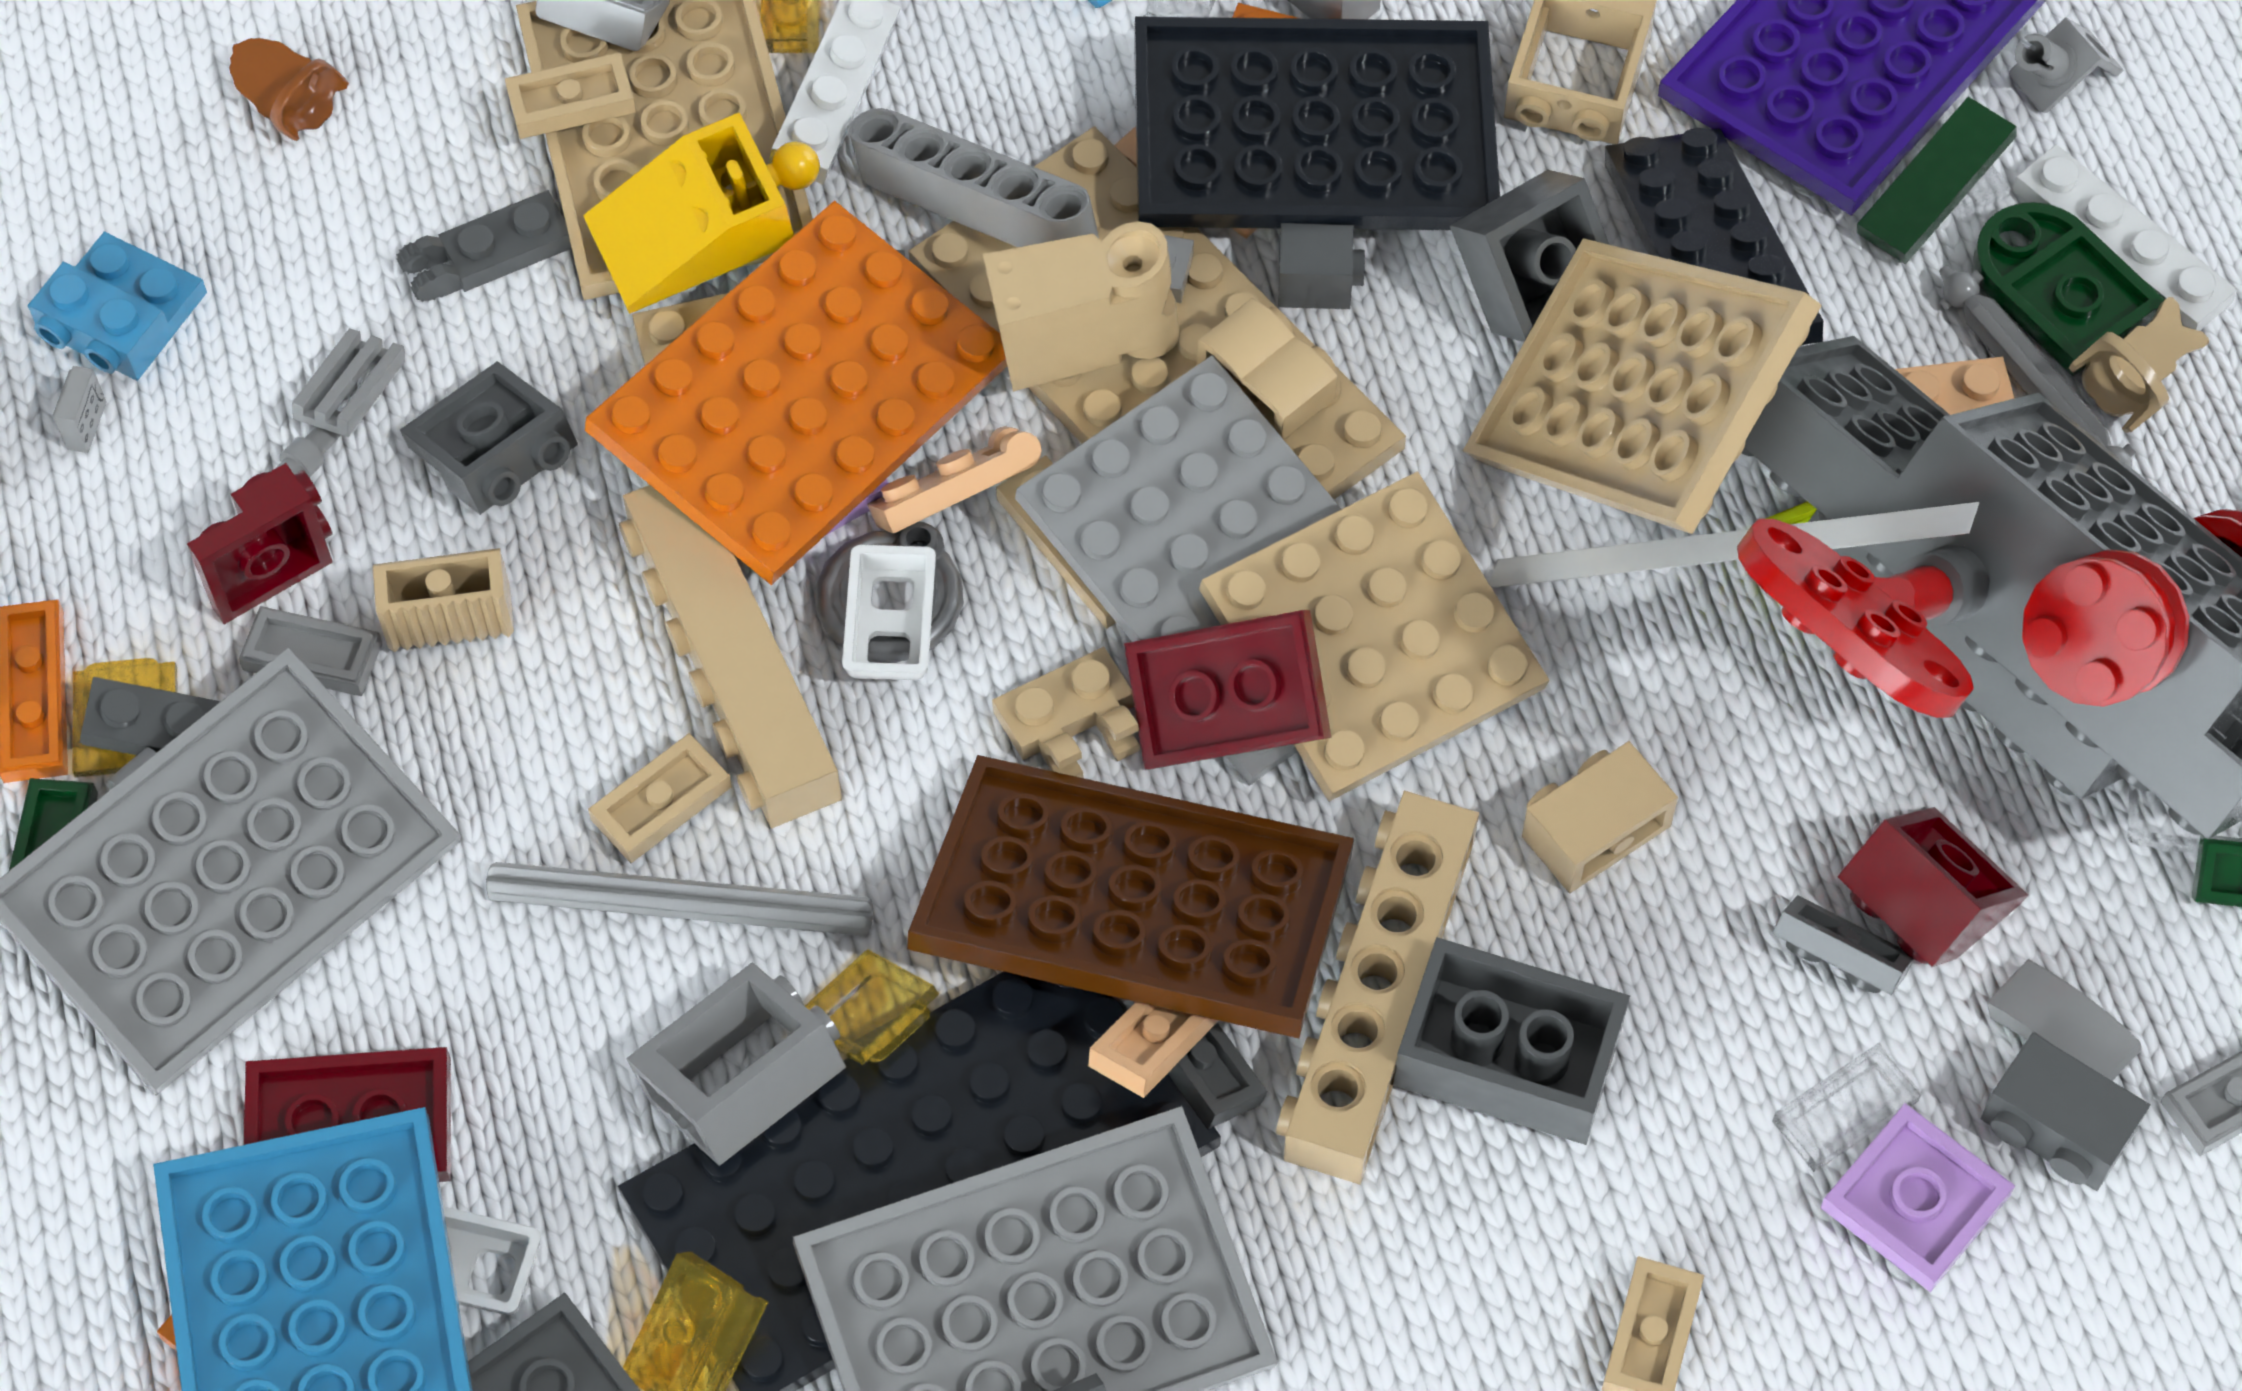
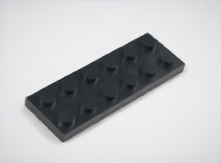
[1605,128,1824,345]

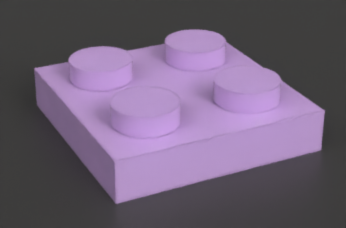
[1821,1103,2015,1292]

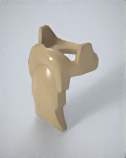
[2069,297,2209,433]

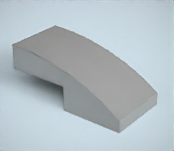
[1987,959,2142,1081]

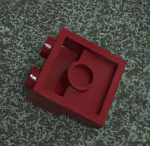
[187,463,333,624]

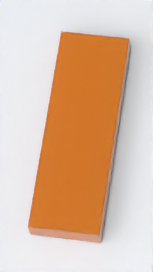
[0,599,68,783]

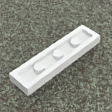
[768,0,901,185]
[2012,144,2238,331]

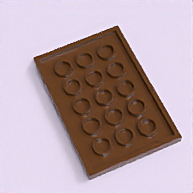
[907,755,1354,1039]

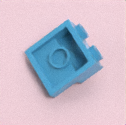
[27,231,207,381]

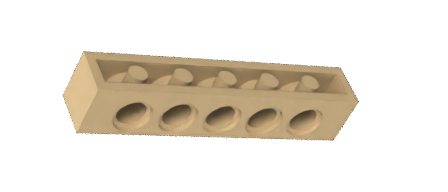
[1276,790,1479,1185]

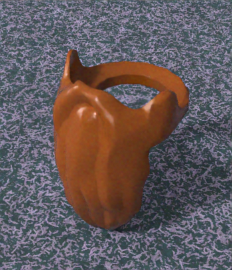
[229,38,349,141]

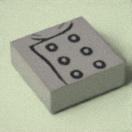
[52,366,107,453]

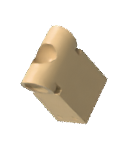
[983,221,1179,392]

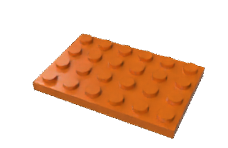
[584,200,1007,585]

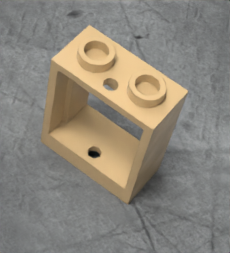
[1504,0,1657,144]

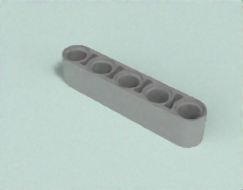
[849,108,1099,247]

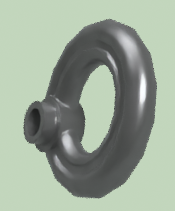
[815,522,964,662]

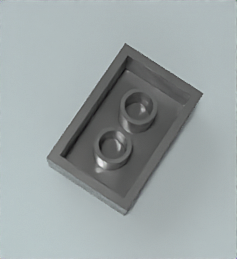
[1393,937,1630,1145]

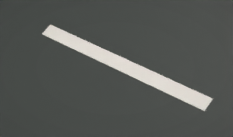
[1489,502,1980,588]

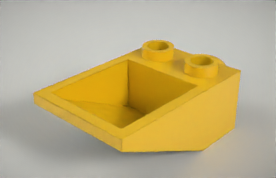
[583,112,820,314]

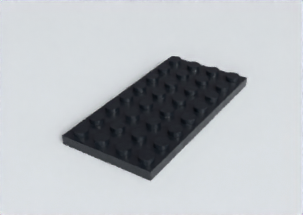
[618,972,1221,1391]

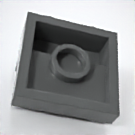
[400,361,578,515]

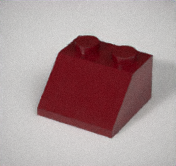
[1837,807,2029,967]

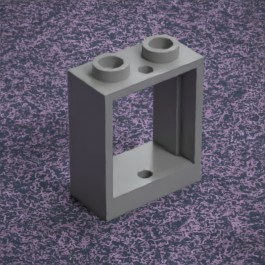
[626,962,846,1166]

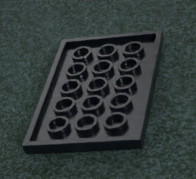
[1134,16,1500,230]

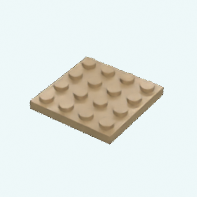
[1199,471,1550,802]

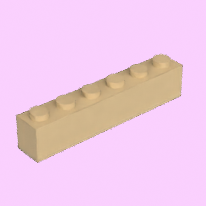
[619,485,842,829]

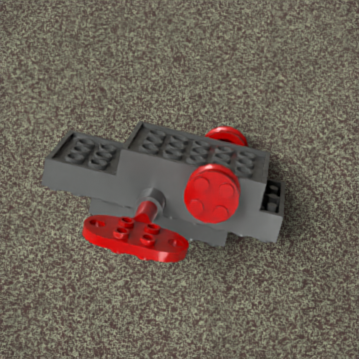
[1737,336,2242,839]

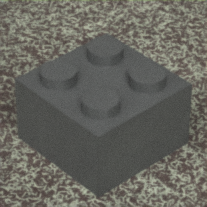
[1450,170,1610,342]

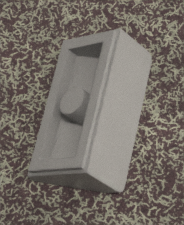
[535,0,670,51]

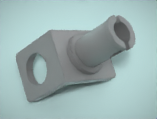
[2009,17,2124,113]

